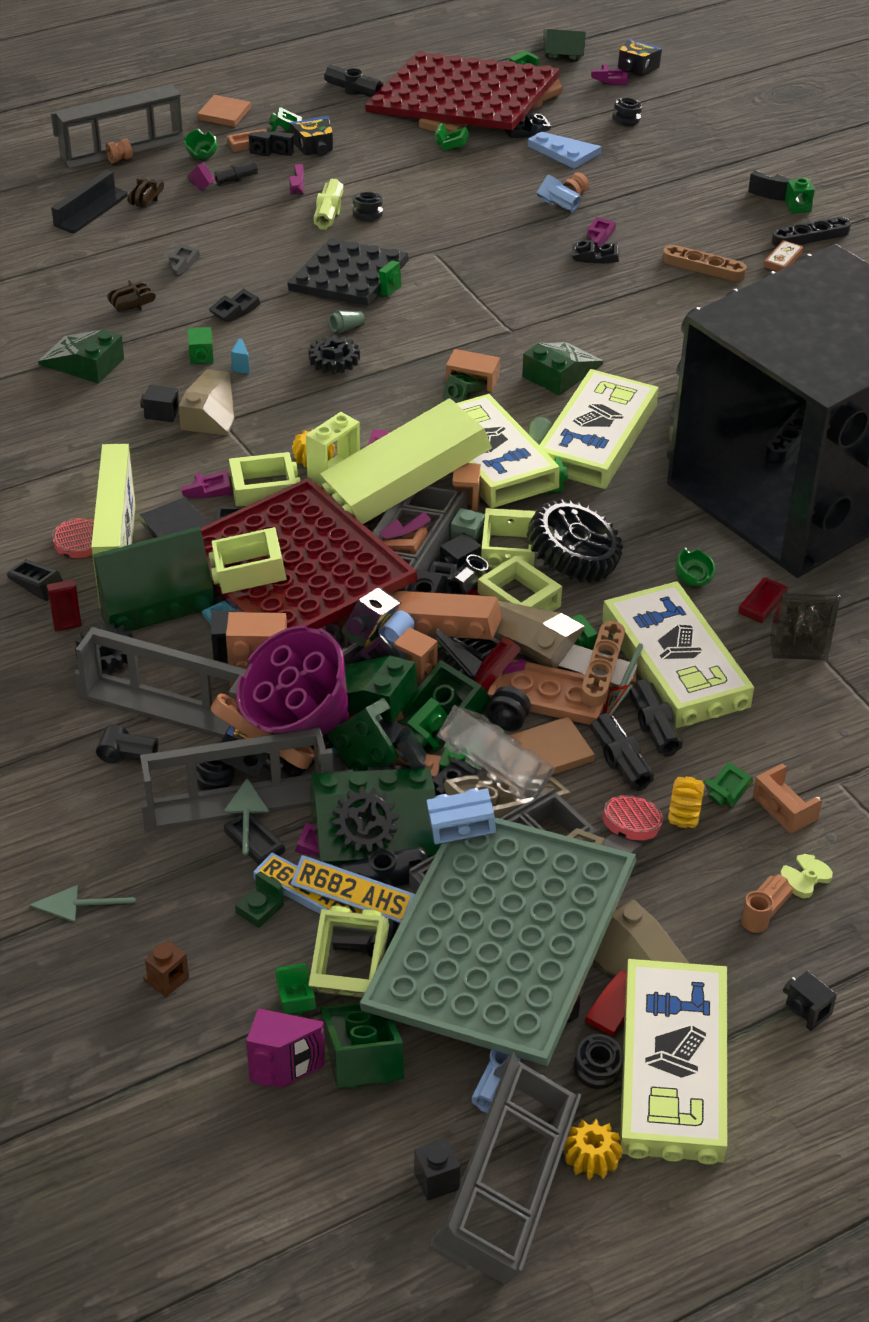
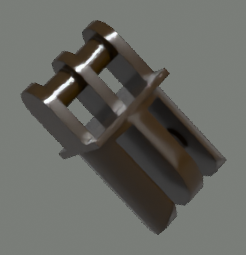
[127,177,164,208]
[107,280,156,313]

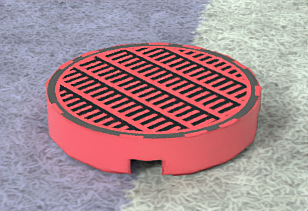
[53,518,94,559]
[602,796,663,841]

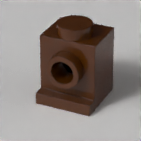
[143,941,189,997]

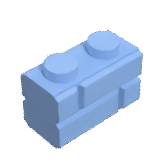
[427,788,496,844]

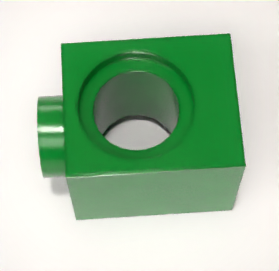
[785,178,815,213]
[187,327,214,364]

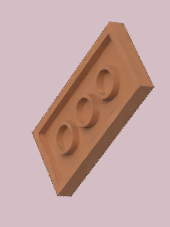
[488,659,611,725]

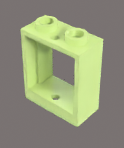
[306,412,360,488]
[229,452,300,506]
[481,508,536,570]
[209,527,287,594]
[478,555,562,611]
[309,906,389,998]

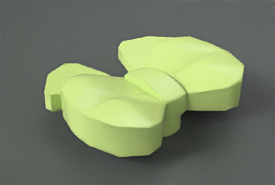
[780,854,833,899]

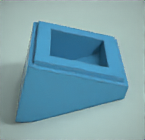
[231,339,250,374]

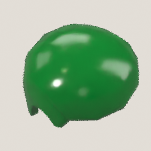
[184,129,218,160]
[675,548,715,587]

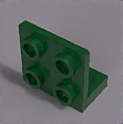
[326,698,399,771]

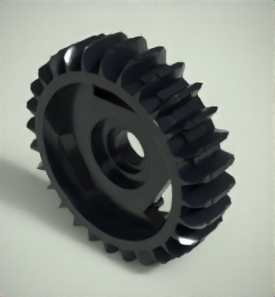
[526,499,623,583]

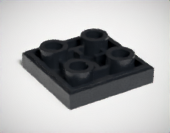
[139,497,209,538]

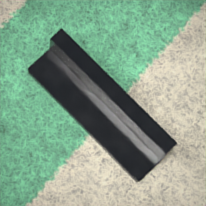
[51,170,128,234]

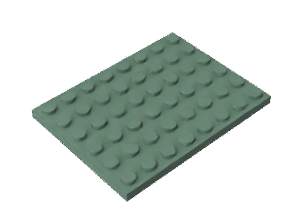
[360,818,636,1067]

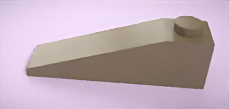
[179,369,234,436]
[494,600,585,668]
[444,775,571,818]
[593,899,690,978]

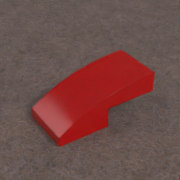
[585,970,626,1037]

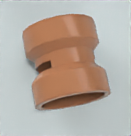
[105,138,133,164]
[562,172,589,195]

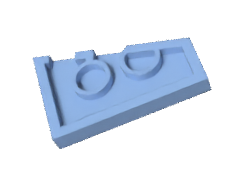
[528,132,602,169]

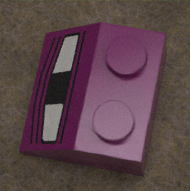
[246,1008,325,1088]

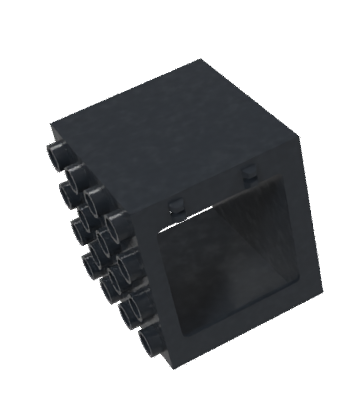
[667,244,869,578]

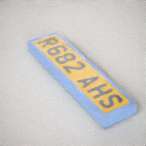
[253,853,363,914]
[291,855,415,924]

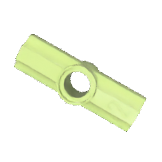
[314,179,343,230]

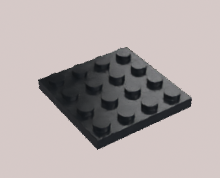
[287,238,409,306]

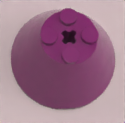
[236,625,349,736]

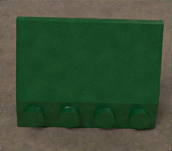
[93,527,215,632]
[309,768,441,865]

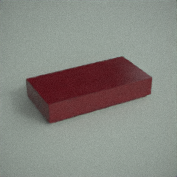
[738,577,788,623]
[47,579,82,632]
[472,637,521,691]

